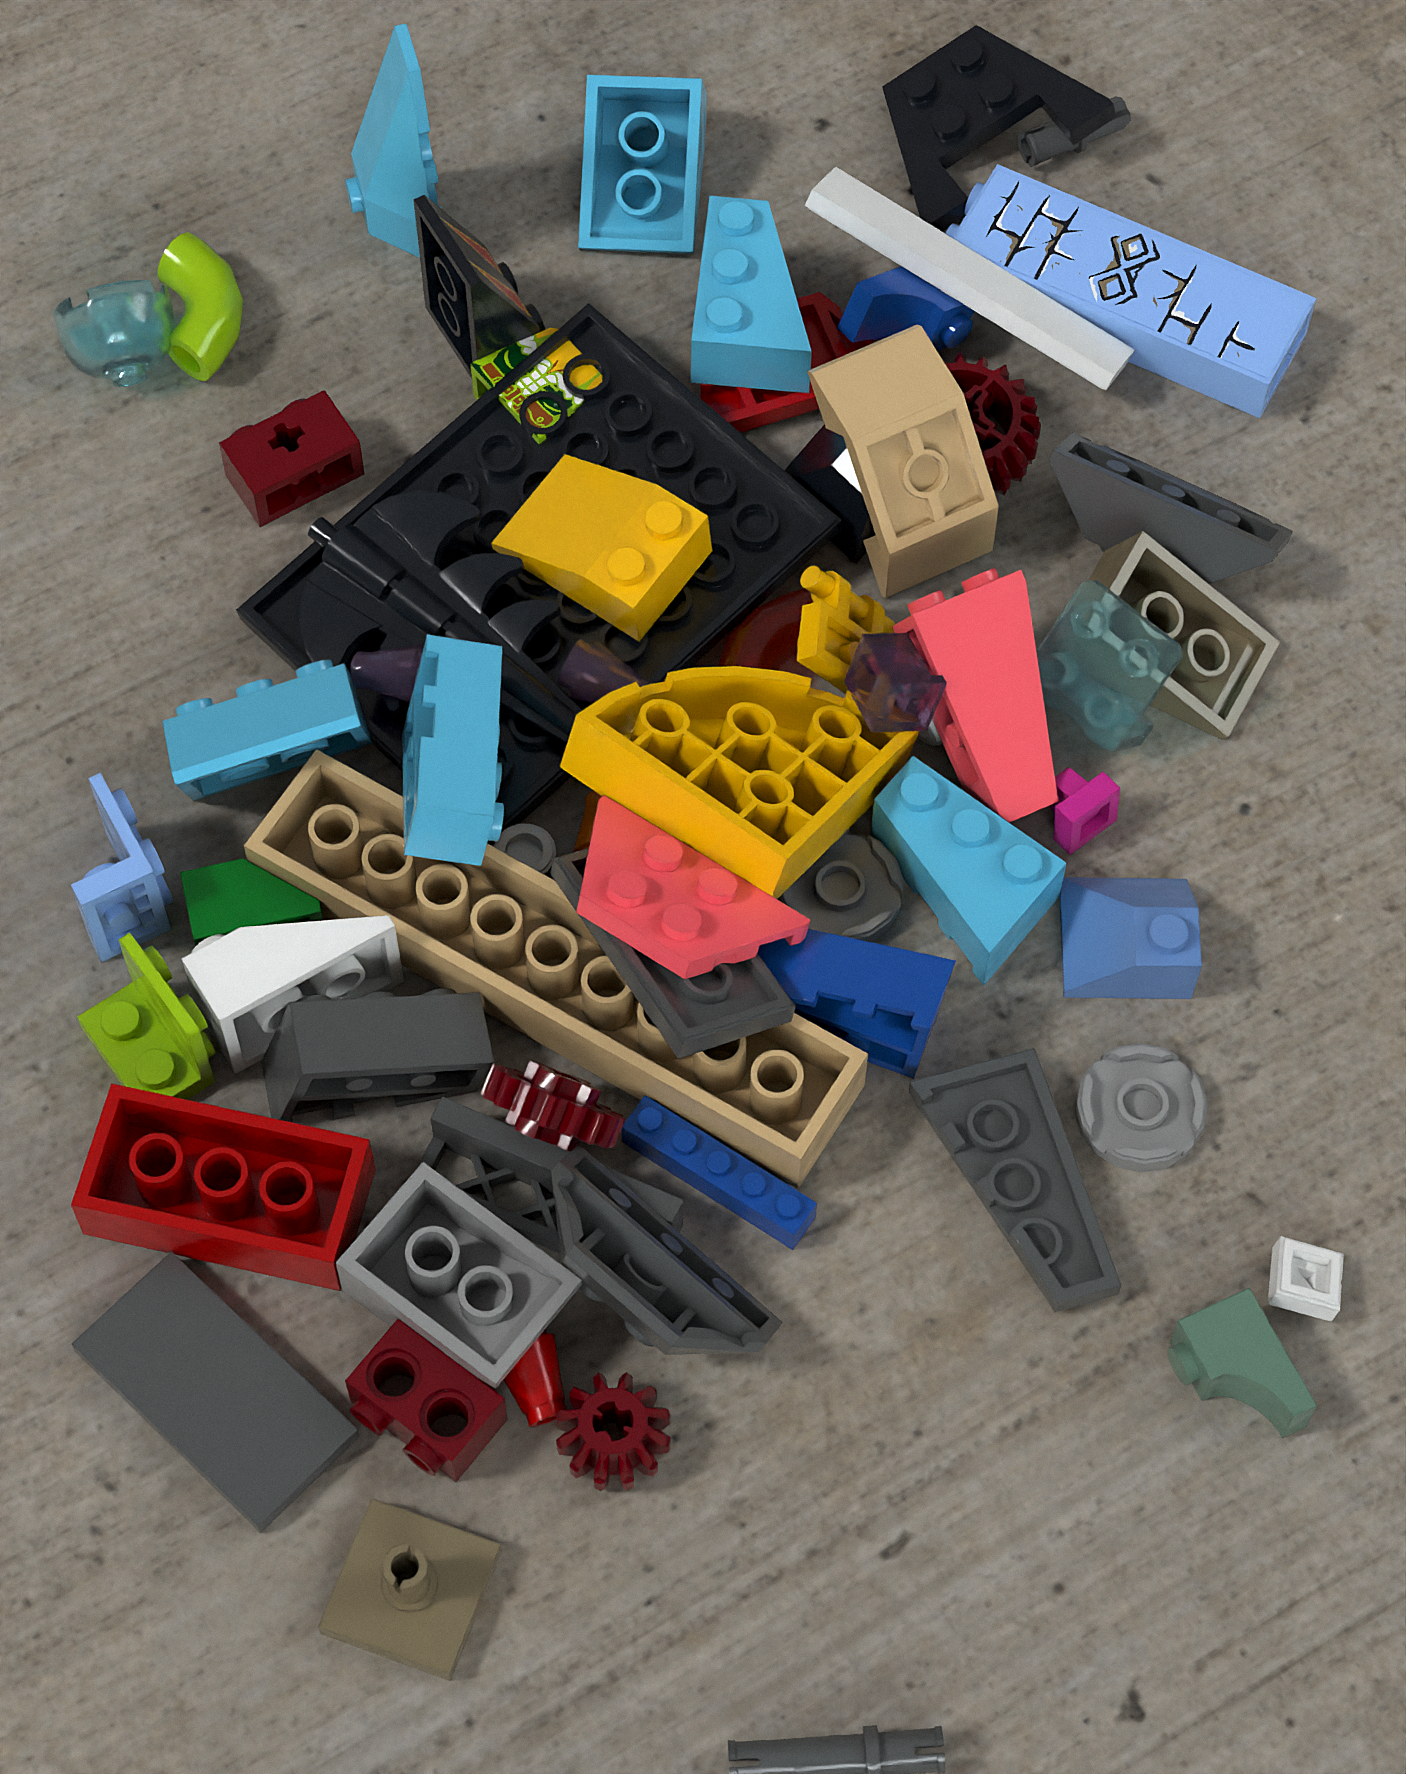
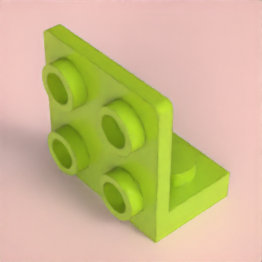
[77,932,216,1100]

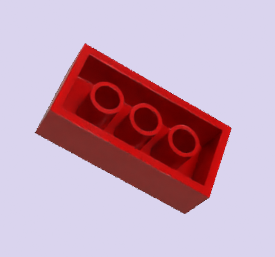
[71,1083,376,1291]

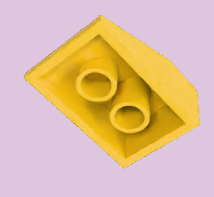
[491,454,712,642]

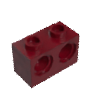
[345,1319,508,1482]

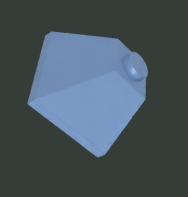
[1059,877,1202,999]

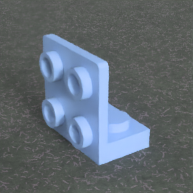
[71,773,174,963]

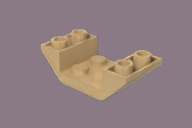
[807,325,999,598]

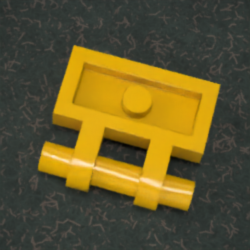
[797,566,897,708]

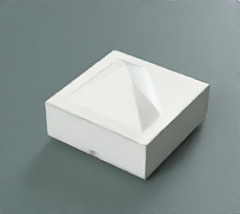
[1268,1236,1344,1321]

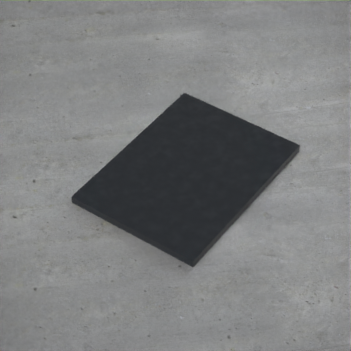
[236,303,842,846]

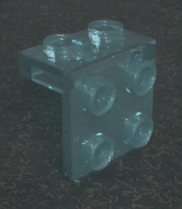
[1036,580,1183,752]

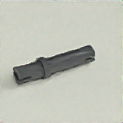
[728,1725,946,1774]

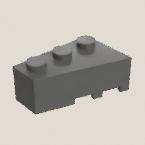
[261,988,494,1123]

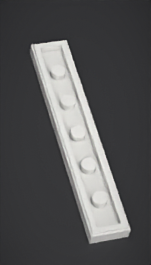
[805,167,1135,390]

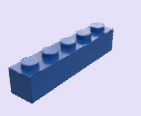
[621,1095,817,1250]

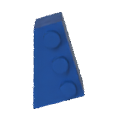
[757,929,956,1079]

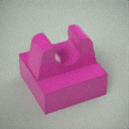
[1049,767,1120,855]

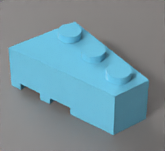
[691,196,812,393]
[402,634,504,866]

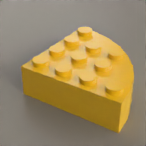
[560,666,921,899]

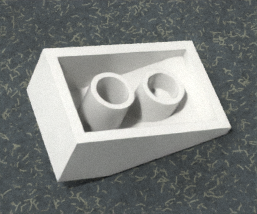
[182,915,404,1074]

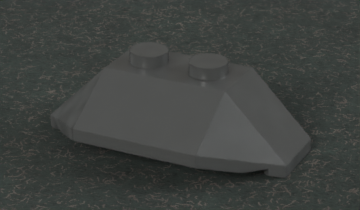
[1050,432,1293,584]
[551,1145,783,1355]

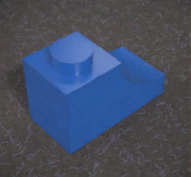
[837,266,974,351]

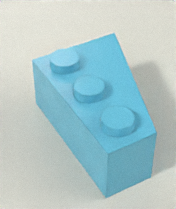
[871,756,1067,986]

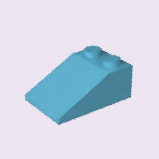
[578,75,707,254]

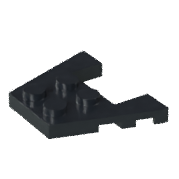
[882,25,1116,231]

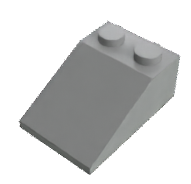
[336,1162,582,1388]

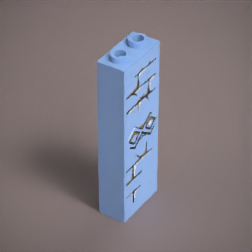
[945,164,1316,418]

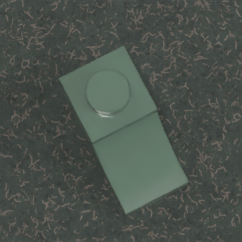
[1168,1288,1317,1438]

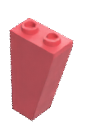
[892,568,1058,823]

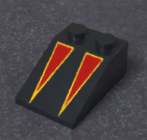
[413,195,545,378]

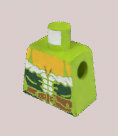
[470,328,603,444]

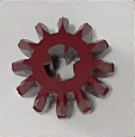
[556,1372,671,1491]

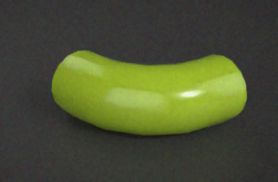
[157,232,244,381]

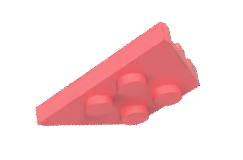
[576,795,811,979]

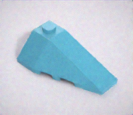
[345,24,442,258]

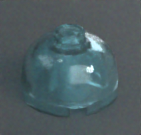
[53,280,175,387]

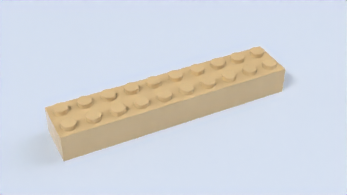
[244,749,868,1189]

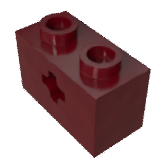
[219,390,365,527]

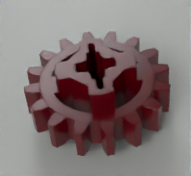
[480,1060,626,1152]

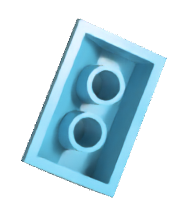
[162,660,372,801]

